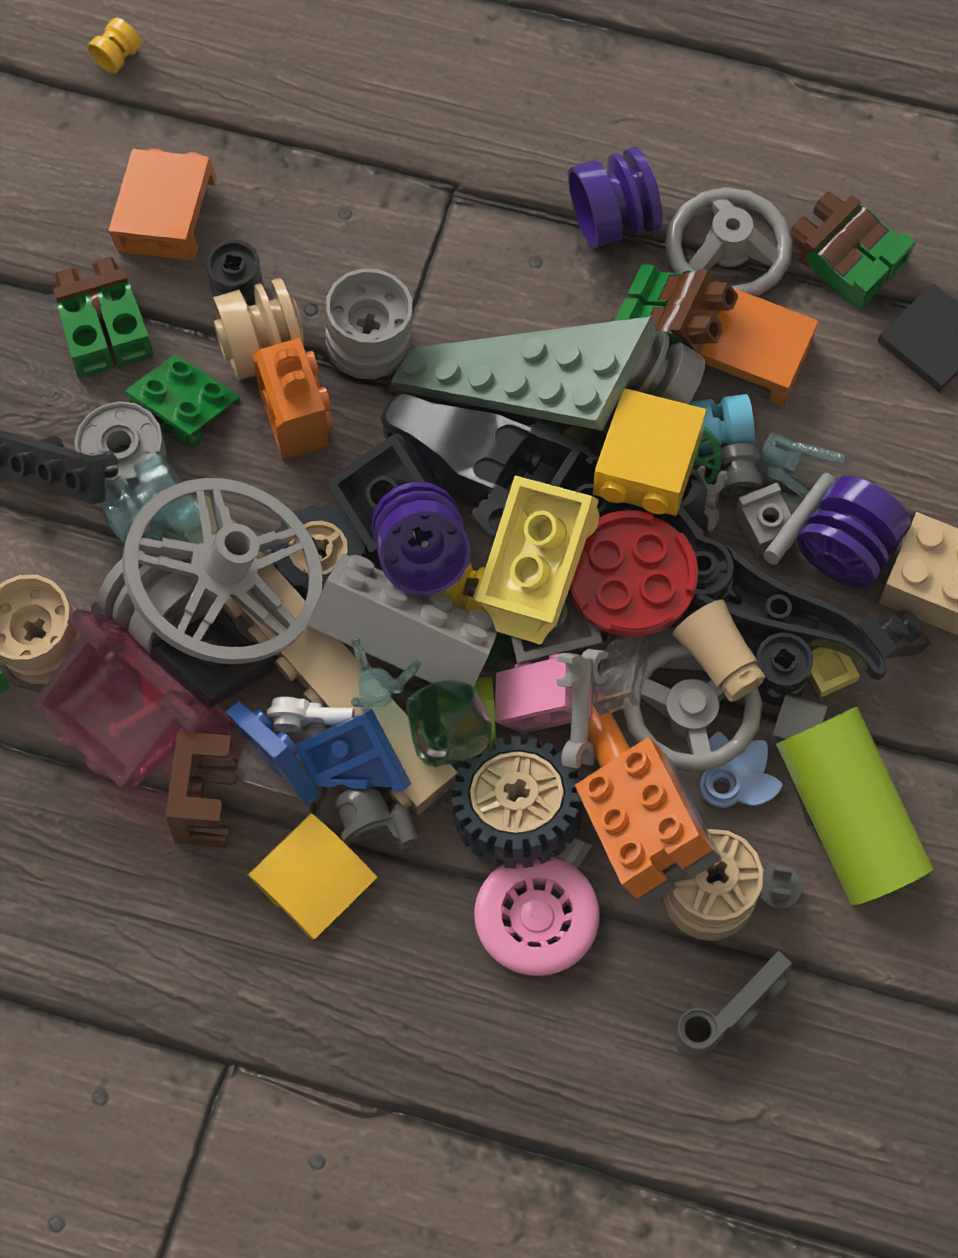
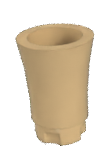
[673,600,765,702]

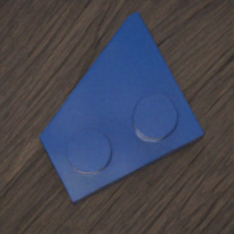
[226,701,319,805]
[296,708,412,792]

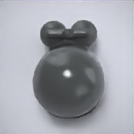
[335,786,419,853]

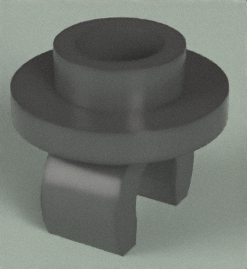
[759,864,802,910]

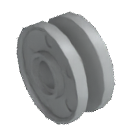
[74,401,168,497]

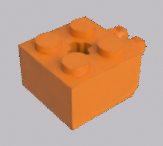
[252,338,334,461]

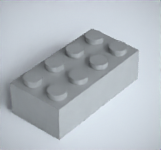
[307,553,497,699]

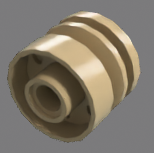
[213,278,305,381]

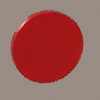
[568,510,698,637]

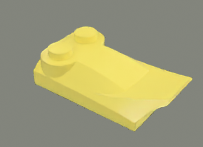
[475,476,599,645]

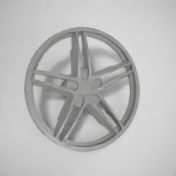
[122,478,322,664]

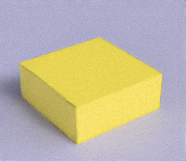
[808,647,860,698]

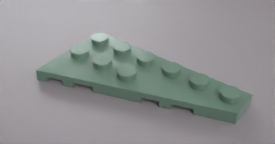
[391,316,657,430]

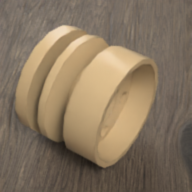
[0,575,88,684]
[663,829,763,941]

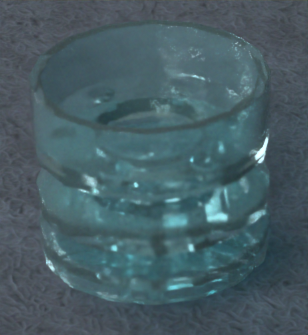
[101,450,201,545]

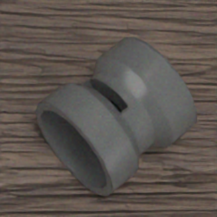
[720,443,763,499]

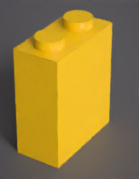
[593,388,707,516]

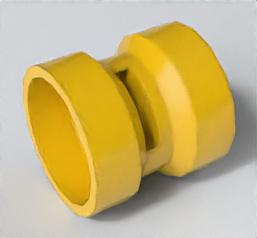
[87,18,143,74]

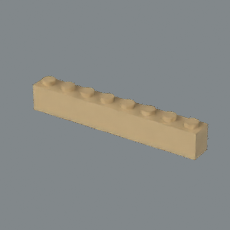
[199,518,458,816]

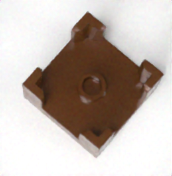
[165,731,239,848]

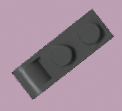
[675,951,792,1059]

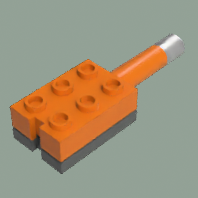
[575,683,722,908]

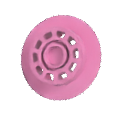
[474,856,600,976]

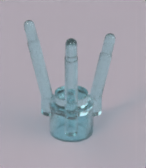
[760,432,848,510]
[351,638,421,712]

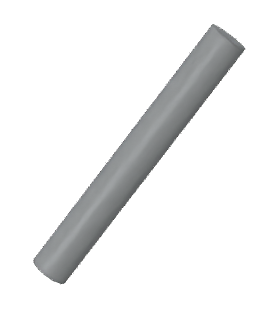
[763,473,835,565]

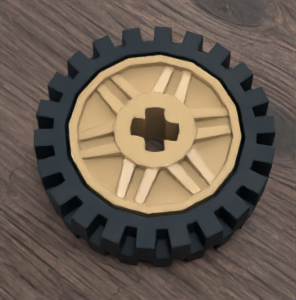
[452,736,583,868]

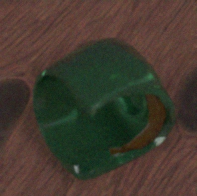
[406,680,492,767]

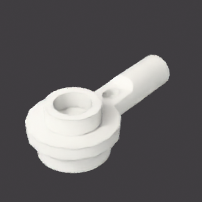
[266,697,355,733]

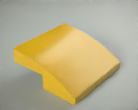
[247,813,377,940]

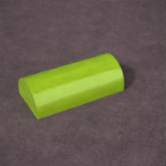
[776,707,933,906]

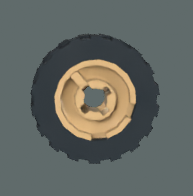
[271,505,366,600]

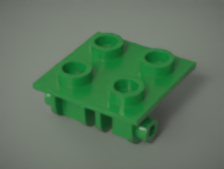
[124,354,240,447]

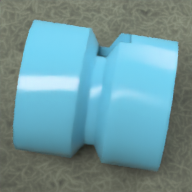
[688,394,755,454]

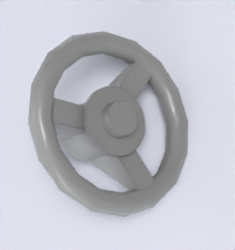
[665,187,794,297]
[622,642,763,772]

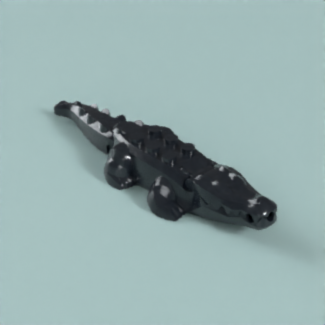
[381,394,886,680]

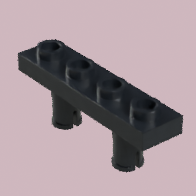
[0,430,118,505]

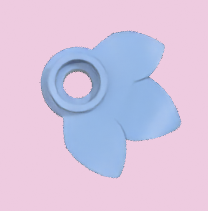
[700,732,783,808]

